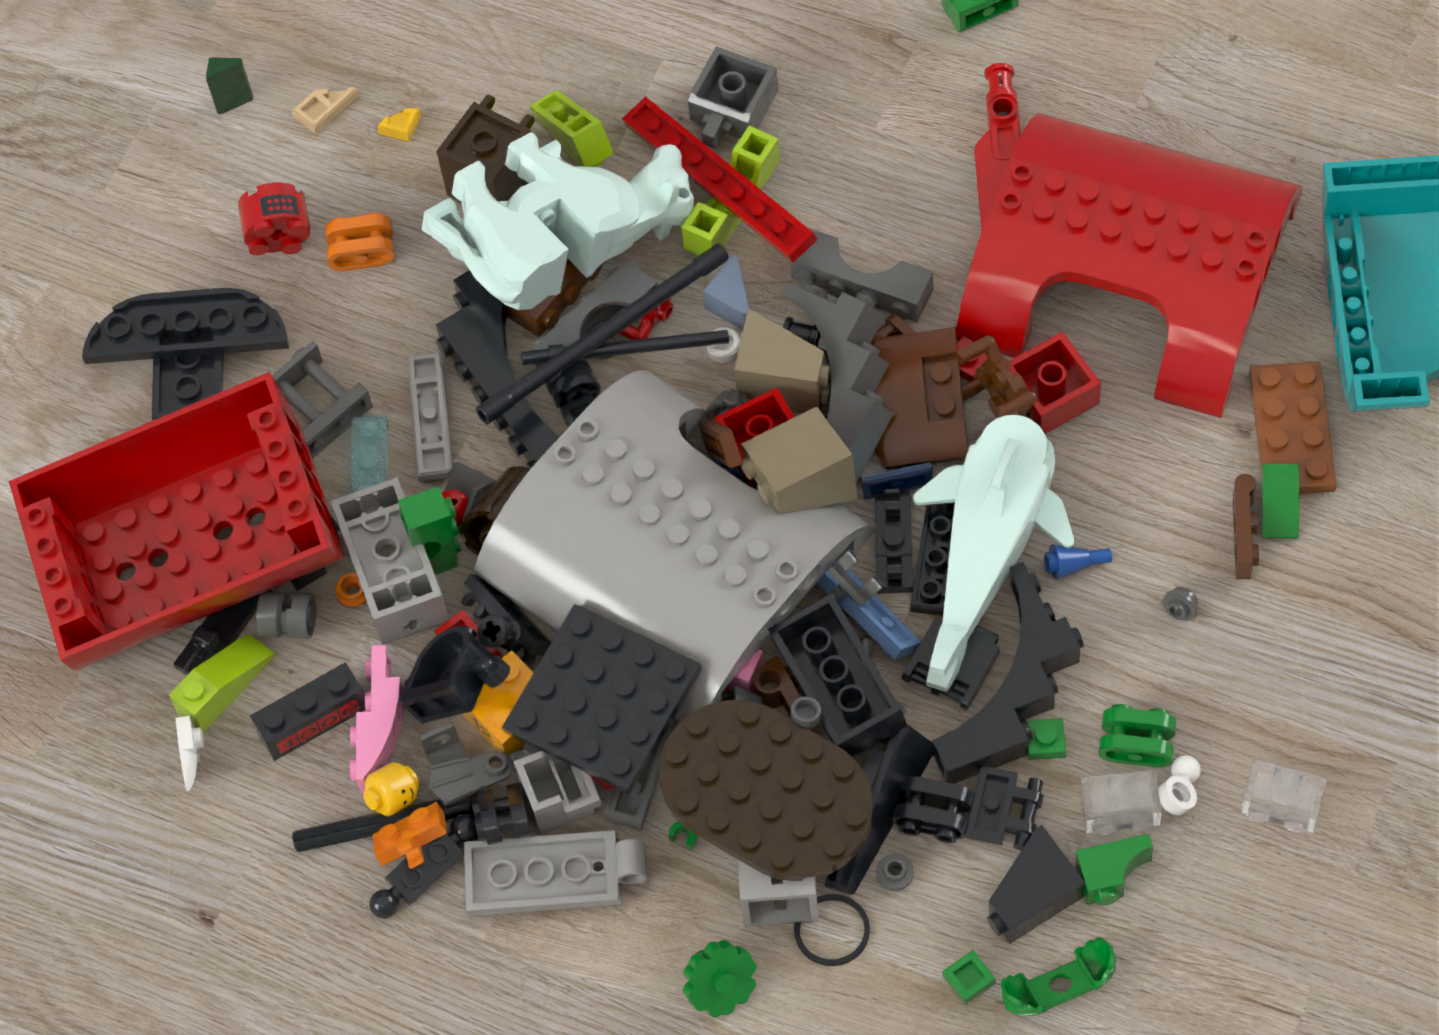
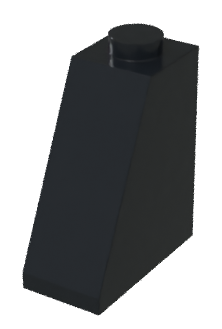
[987,825,1085,944]

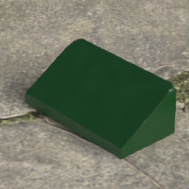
[206,57,254,114]

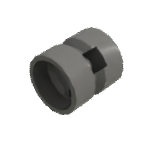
[256,591,316,639]

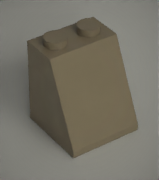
[734,310,831,414]
[741,407,858,514]

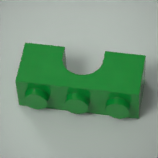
[398,486,461,575]

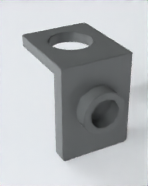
[445,462,496,519]
[419,722,467,765]

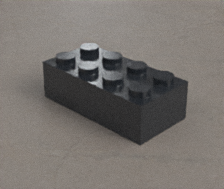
[768,593,908,757]

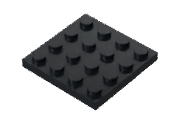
[502,604,702,794]

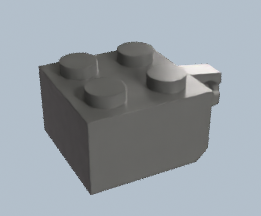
[688,46,778,148]

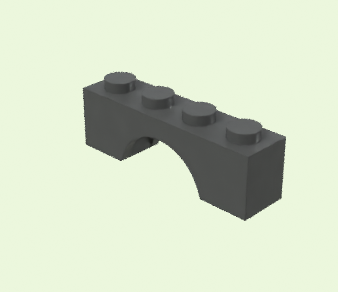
[790,227,934,322]
[531,260,658,367]

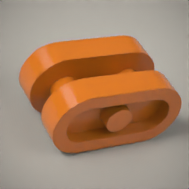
[325,212,395,271]

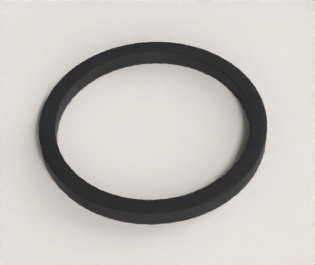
[794,894,870,966]

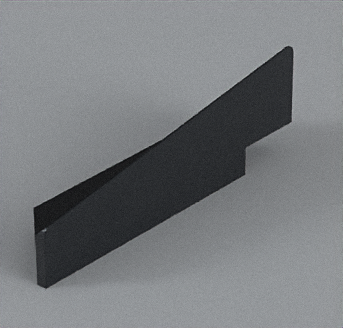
[825,724,933,895]

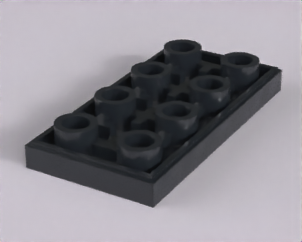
[910,502,982,620]

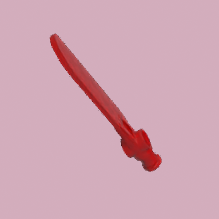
[974,63,1021,232]

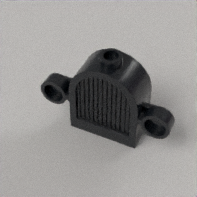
[398,626,510,724]

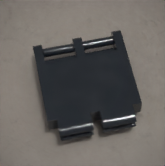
[902,618,1000,710]

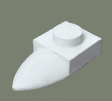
[175,715,205,791]

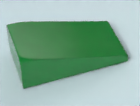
[1261,464,1299,538]

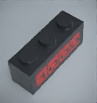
[250,662,366,761]

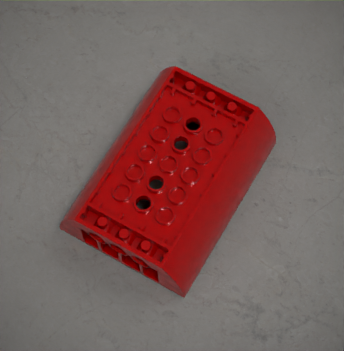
[8,372,345,670]

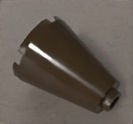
[459,466,530,556]

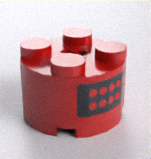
[238,182,310,256]

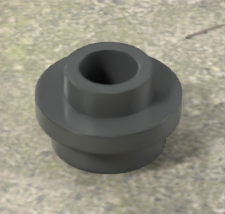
[1163,587,1198,621]
[876,854,914,891]

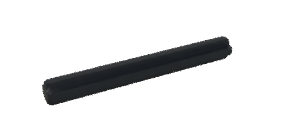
[292,796,473,852]

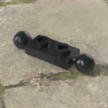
[369,814,478,919]

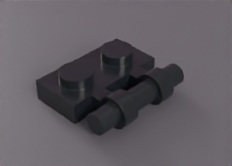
[966,766,1044,851]

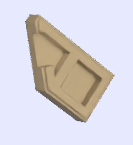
[292,87,359,135]

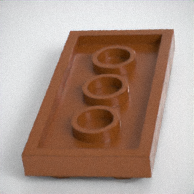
[1249,362,1336,494]

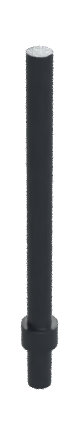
[521,330,729,365]

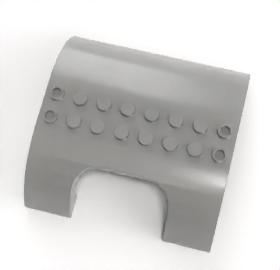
[474,370,875,722]

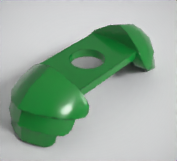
[1001,937,1116,1016]

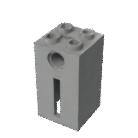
[738,860,819,927]

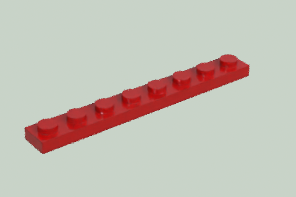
[622,96,818,263]

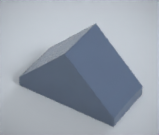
[703,255,749,330]

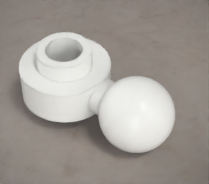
[1158,755,1201,816]

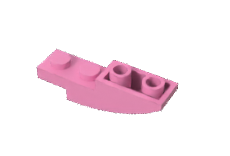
[350,645,404,794]

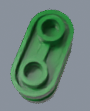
[1098,704,1176,767]

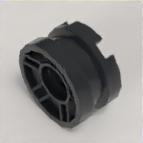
[545,360,601,409]

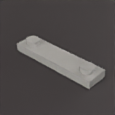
[407,352,453,482]

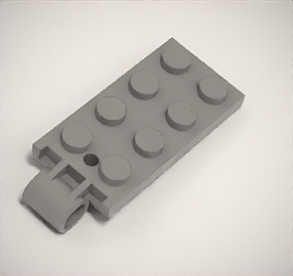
[464,830,647,916]

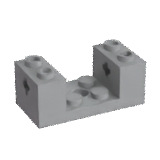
[330,477,449,645]

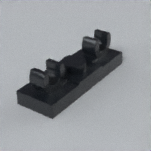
[875,489,913,594]
[461,574,552,666]

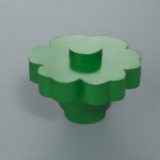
[682,940,757,1017]

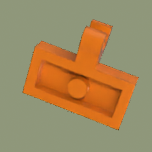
[373,802,447,869]

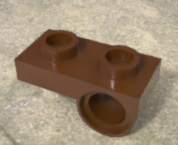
[753,656,805,719]

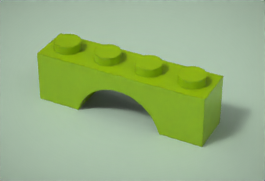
[681,126,780,256]

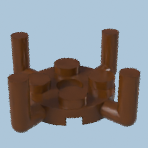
[955,335,1038,418]

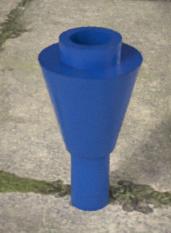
[1044,544,1112,580]

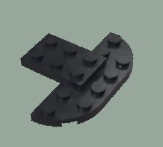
[82,288,289,421]

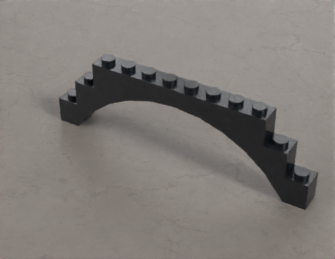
[436,270,559,470]

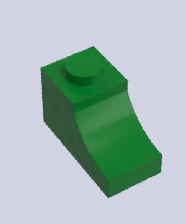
[1075,833,1153,906]

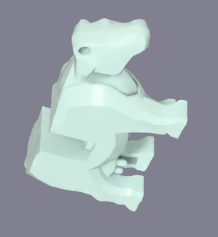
[422,132,694,310]

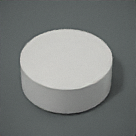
[706,327,740,363]

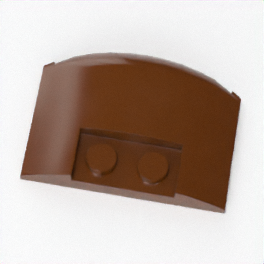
[870,327,968,470]

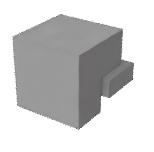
[514,751,602,835]

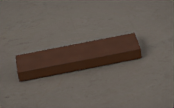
[698,418,743,468]

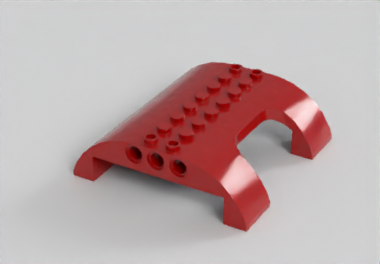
[956,113,1303,418]

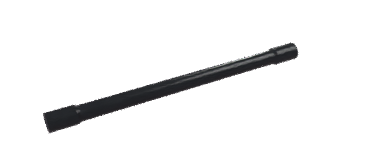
[476,243,729,425]

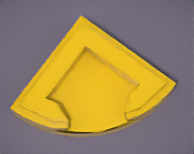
[377,108,421,142]

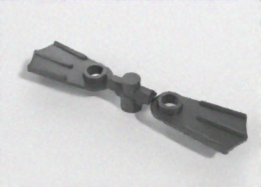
[429,743,541,805]

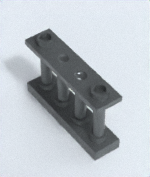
[272,341,373,459]

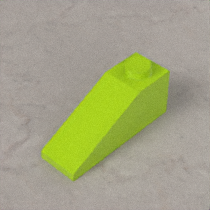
[530,89,614,167]
[169,633,276,733]

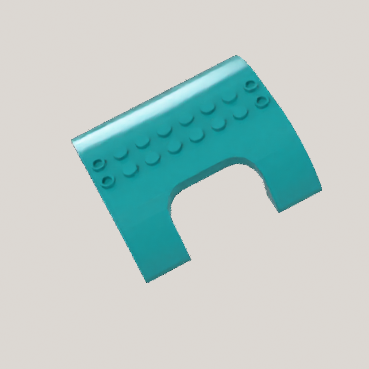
[1322,155,1439,412]

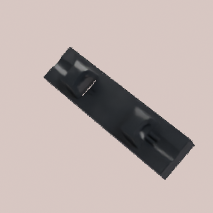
[173,589,272,675]

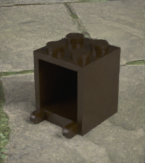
[436,94,535,202]

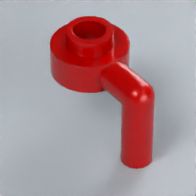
[618,298,674,340]

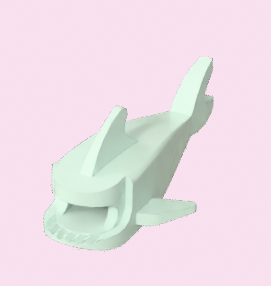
[913,415,1074,692]

